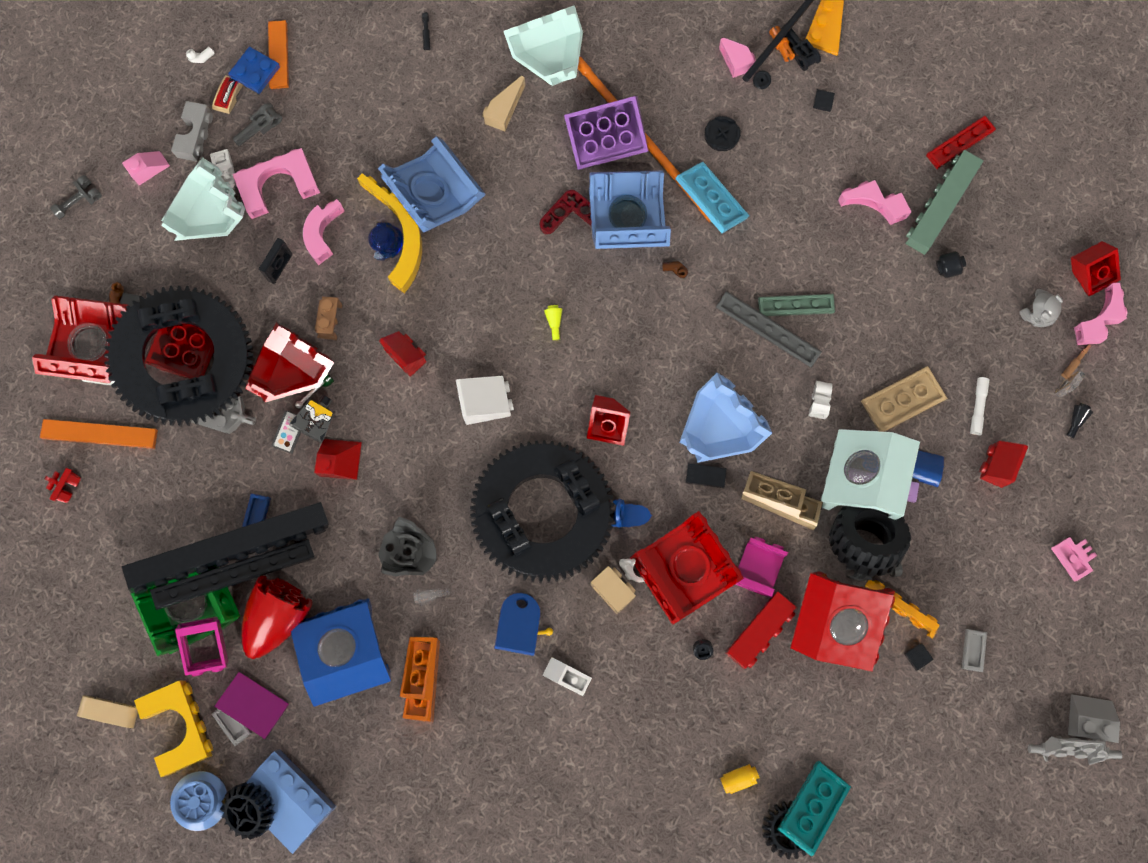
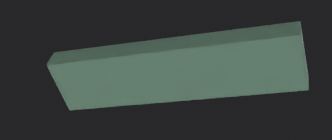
[758,294,835,316]

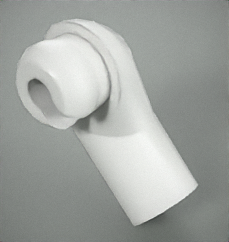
[186,46,215,63]

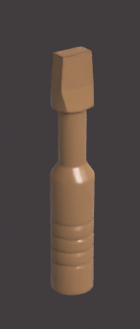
[1061,344,1091,379]

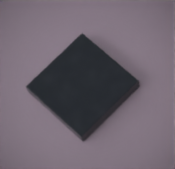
[259,238,293,284]

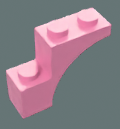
[838,180,911,225]
[1074,283,1127,345]

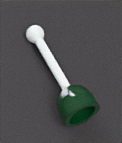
[295,373,334,408]

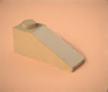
[483,76,525,131]

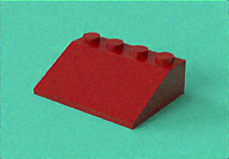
[145,324,214,379]

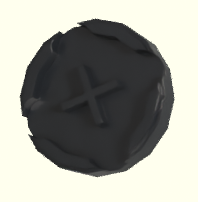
[704,116,741,151]

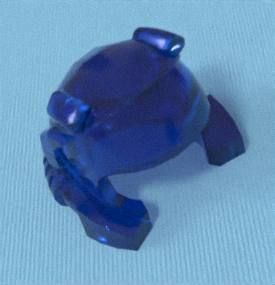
[368,222,404,261]

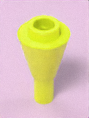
[544,305,562,340]

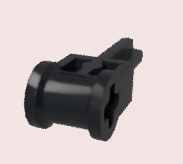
[780,25,821,71]

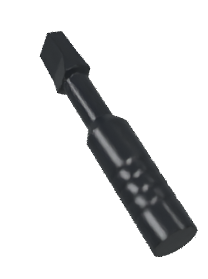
[422,12,430,50]

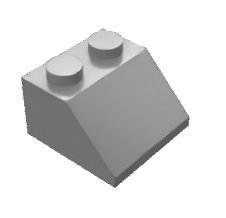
[1068,694,1120,743]

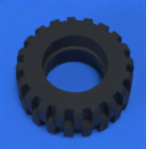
[829,506,911,576]

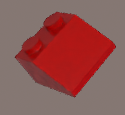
[1071,241,1121,296]
[379,331,426,377]
[979,441,1028,488]

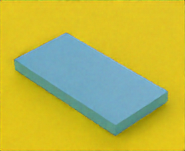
[676,162,749,233]

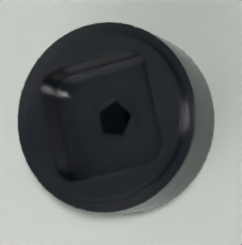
[753,70,771,90]
[693,639,714,660]

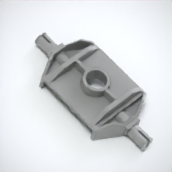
[191,396,256,434]
[1028,736,1122,765]

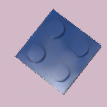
[228,46,280,94]

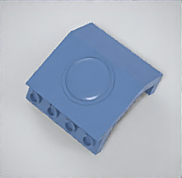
[378,136,486,233]

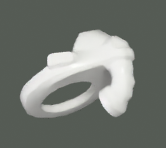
[619,558,645,583]

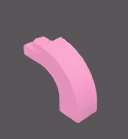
[303,199,345,265]

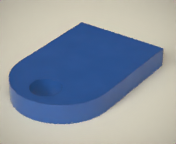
[494,593,540,656]

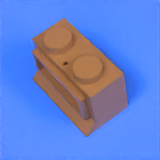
[315,296,342,340]

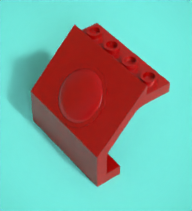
[630,511,744,625]

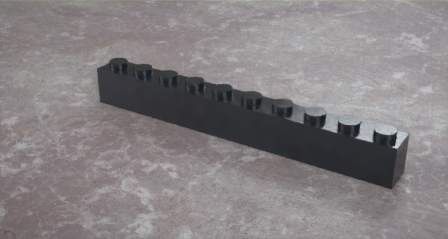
[121,502,329,594]

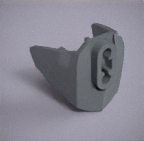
[378,517,437,577]

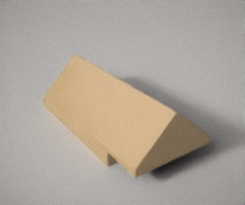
[741,471,823,530]

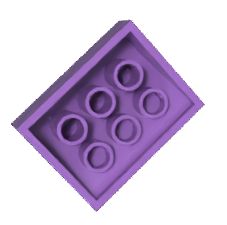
[564,96,648,170]

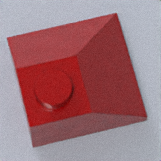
[587,395,630,446]
[314,439,362,480]

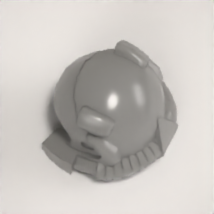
[1019,289,1063,327]

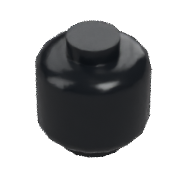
[936,251,966,278]

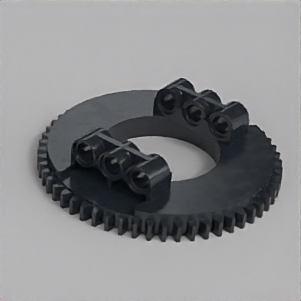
[104,286,254,427]
[470,440,615,583]

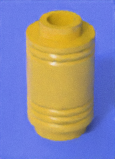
[720,764,759,794]

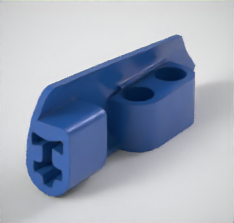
[855,450,944,487]

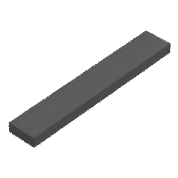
[716,291,822,368]

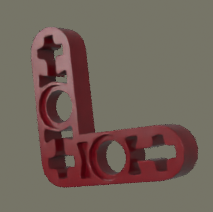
[539,190,591,234]

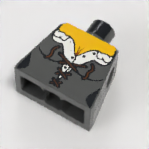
[289,395,334,443]

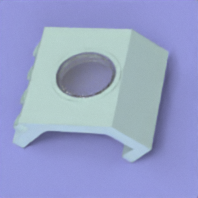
[821,429,920,520]

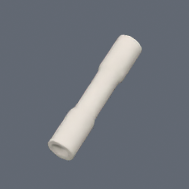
[970,377,990,435]

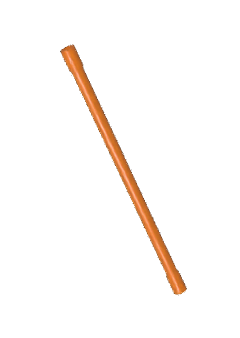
[578,57,711,222]

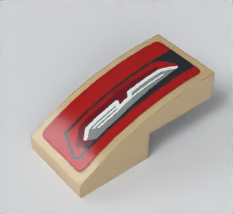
[212,75,243,114]

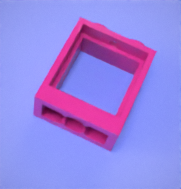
[175,616,228,676]

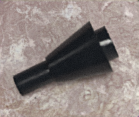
[1066,403,1093,439]

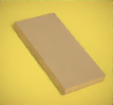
[861,366,948,432]

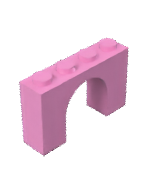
[233,148,320,219]

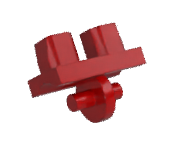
[44,468,82,503]

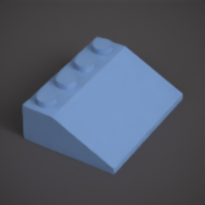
[241,750,336,854]

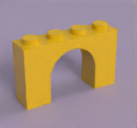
[134,680,213,777]

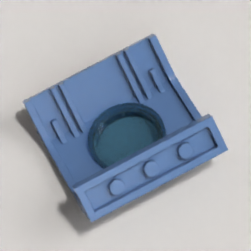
[589,170,671,249]

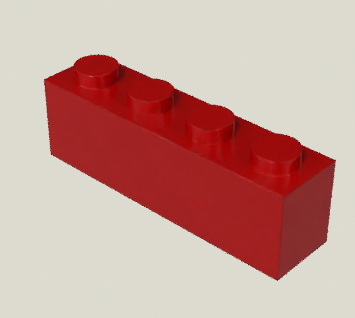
[725,592,796,669]

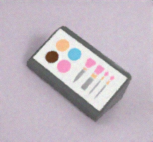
[272,410,301,454]

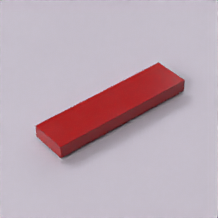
[926,116,996,169]

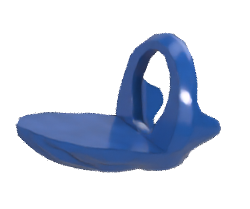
[611,499,652,527]

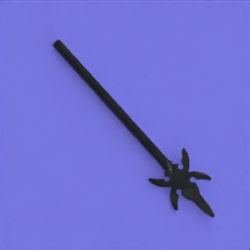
[742,0,814,82]

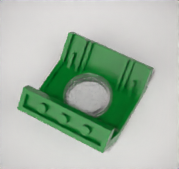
[131,565,241,656]

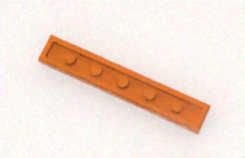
[40,419,158,449]

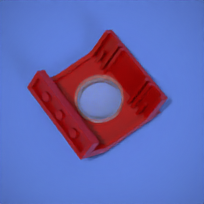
[32,296,129,383]
[790,571,895,671]

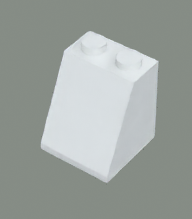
[456,376,514,425]

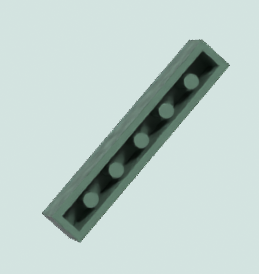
[905,150,984,255]

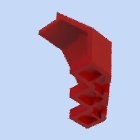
[245,322,334,403]

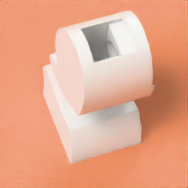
[808,381,832,419]

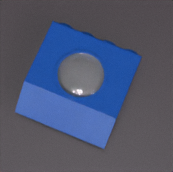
[291,599,391,707]

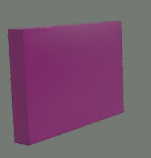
[215,672,289,740]

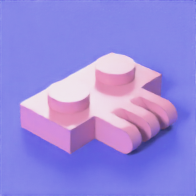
[1051,537,1097,582]

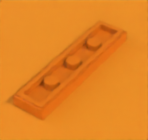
[268,20,289,89]

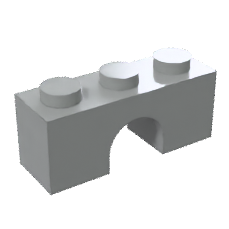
[171,101,213,162]

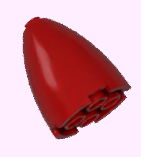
[242,575,313,659]

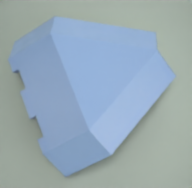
[680,373,772,463]

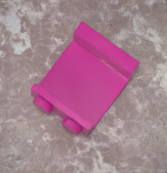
[735,537,788,598]

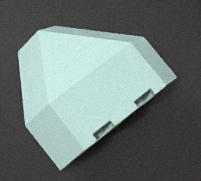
[504,5,583,86]
[161,157,245,241]

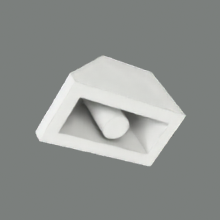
[543,657,592,696]

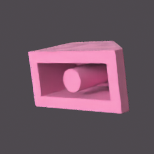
[719,38,756,78]
[122,151,170,185]

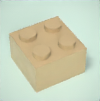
[591,566,636,614]

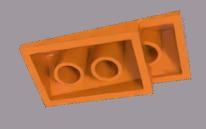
[400,637,440,722]

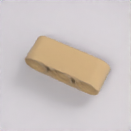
[77,695,138,728]

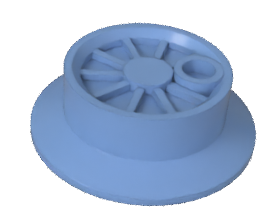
[170,771,227,831]

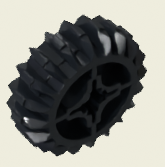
[220,782,276,840]
[762,801,806,859]

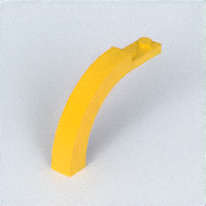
[357,173,422,294]

